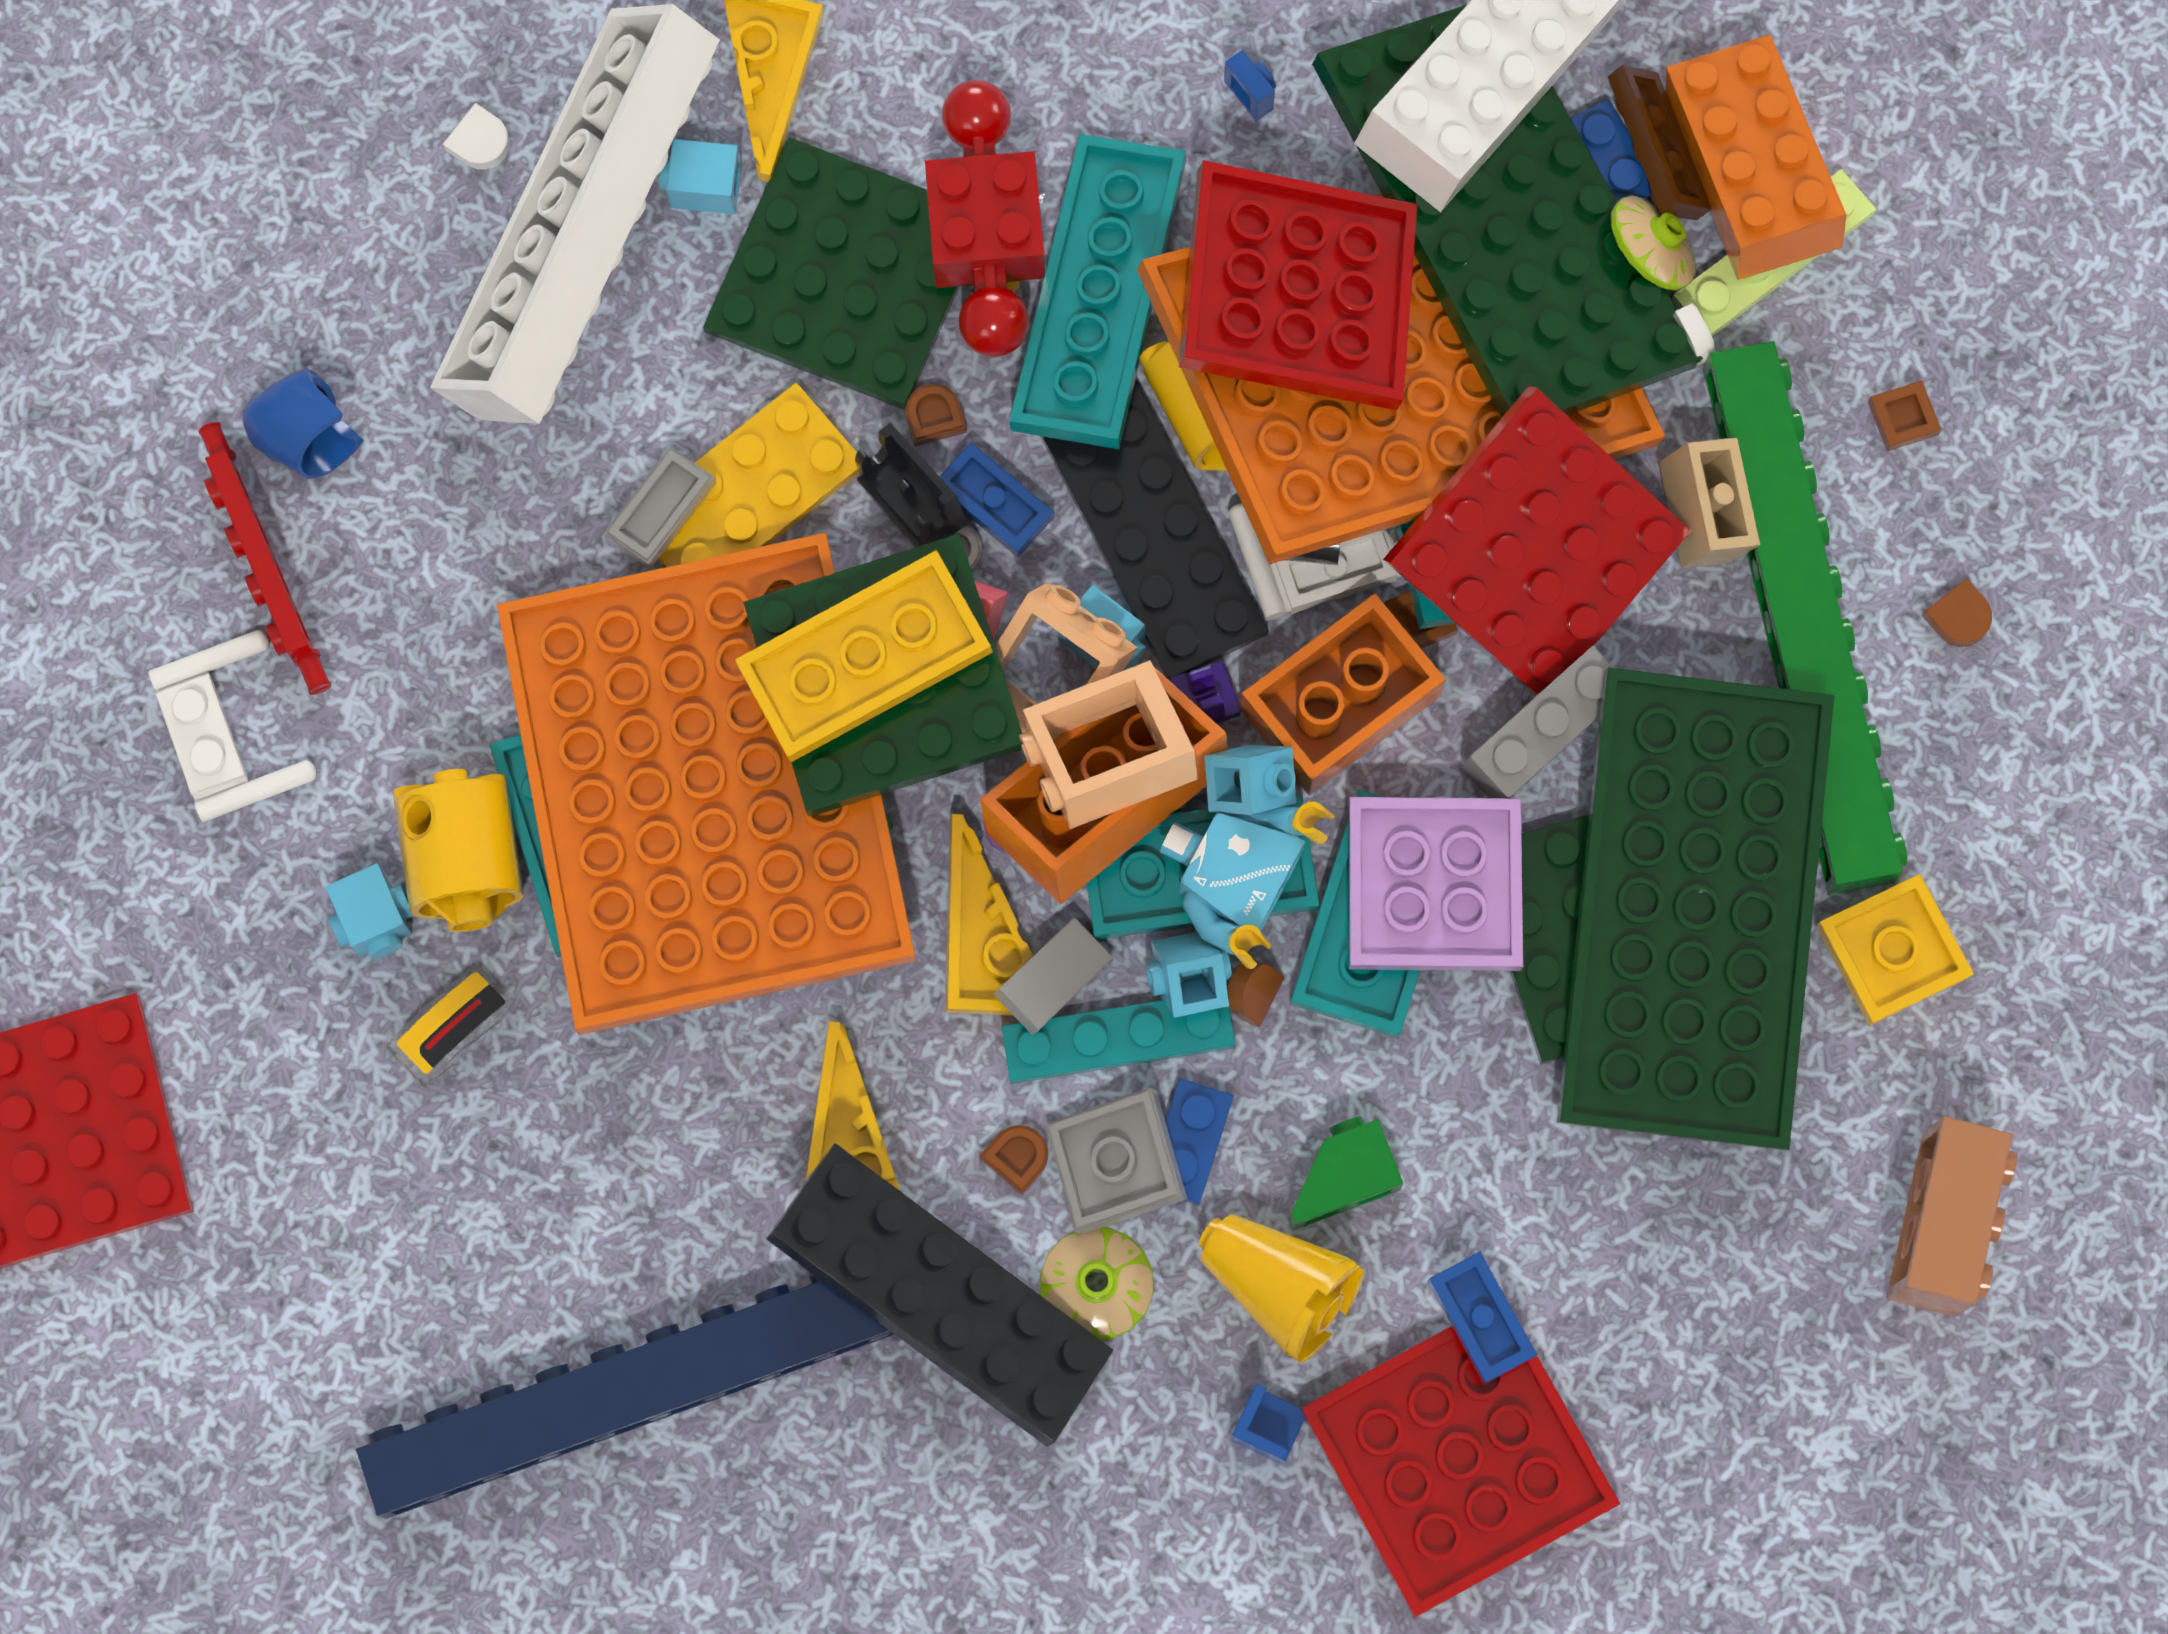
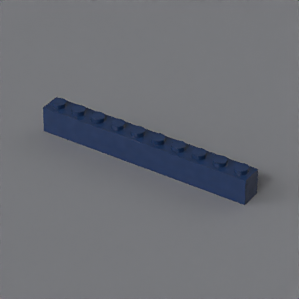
[356,1274,895,1519]

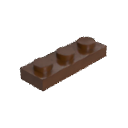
[1608,65,1712,221]

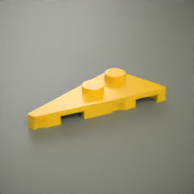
[724,0,824,182]
[945,814,1057,1017]
[805,1021,900,1191]

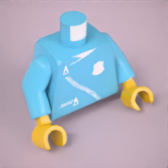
[1160,802,1334,969]

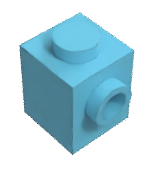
[1204,744,1296,815]
[325,863,413,959]
[1146,932,1232,1018]

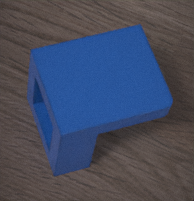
[1231,1383,1305,1466]

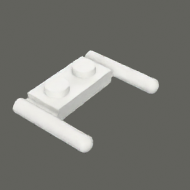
[1229,503,1402,621]
[148,630,316,822]

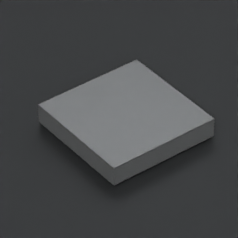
[1046,1087,1187,1235]

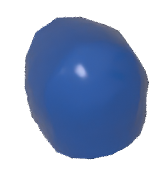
[242,368,364,479]

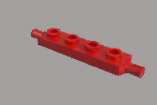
[198,422,332,695]

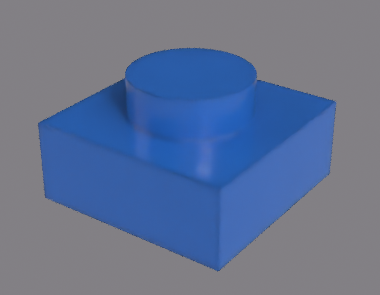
[1224,50,1276,122]

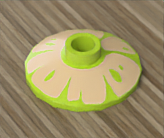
[1611,195,1696,291]
[1040,1227,1154,1340]

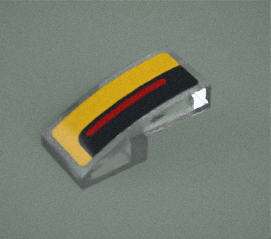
[386,964,515,1088]

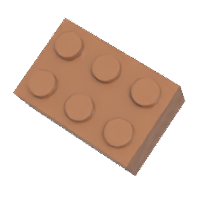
[1886,1116,2018,1317]

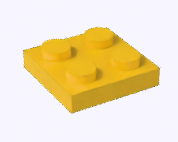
[1816,874,1974,1027]

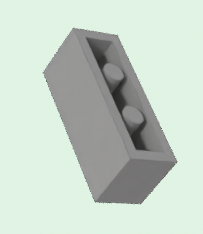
[1461,646,1614,799]

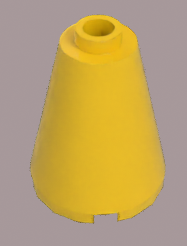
[1198,1214,1364,1363]

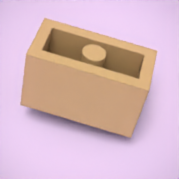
[1659,438,1760,569]

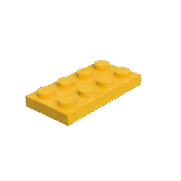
[658,383,860,567]
[735,550,993,762]

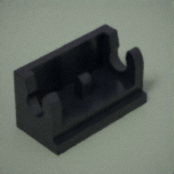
[855,423,967,547]

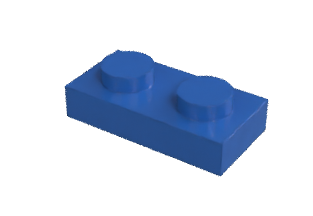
[1571,99,1652,202]
[939,442,1054,558]
[1165,1078,1234,1206]
[1427,1252,1537,1384]

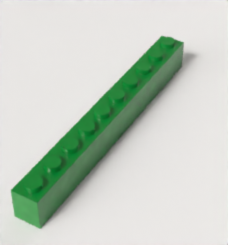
[1703,341,1907,895]

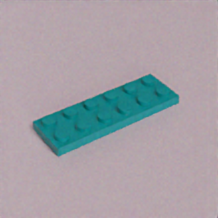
[1009,134,1186,449]

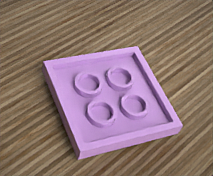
[1349,797,1523,971]

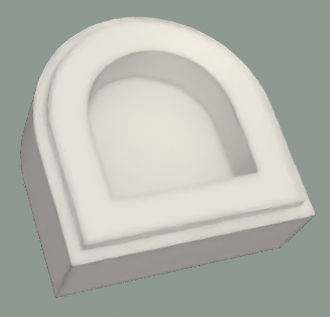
[443,103,510,169]
[1673,303,1715,367]

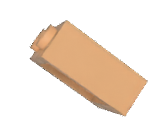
[995,582,1138,740]
[1018,660,1198,829]

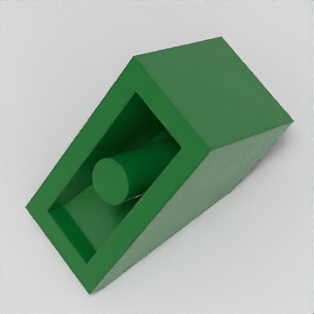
[1289,1116,1404,1231]

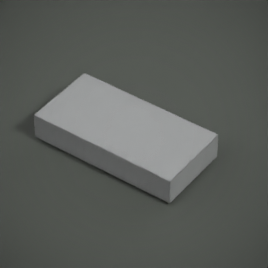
[604,447,716,570]
[993,917,1113,1036]

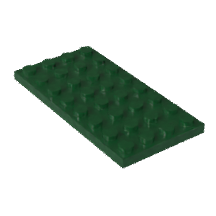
[1312,4,1703,417]
[1557,667,1835,1151]

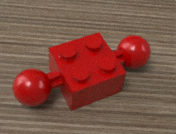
[925,80,1045,357]

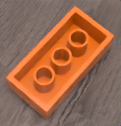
[1665,34,1846,280]
[980,666,1228,905]

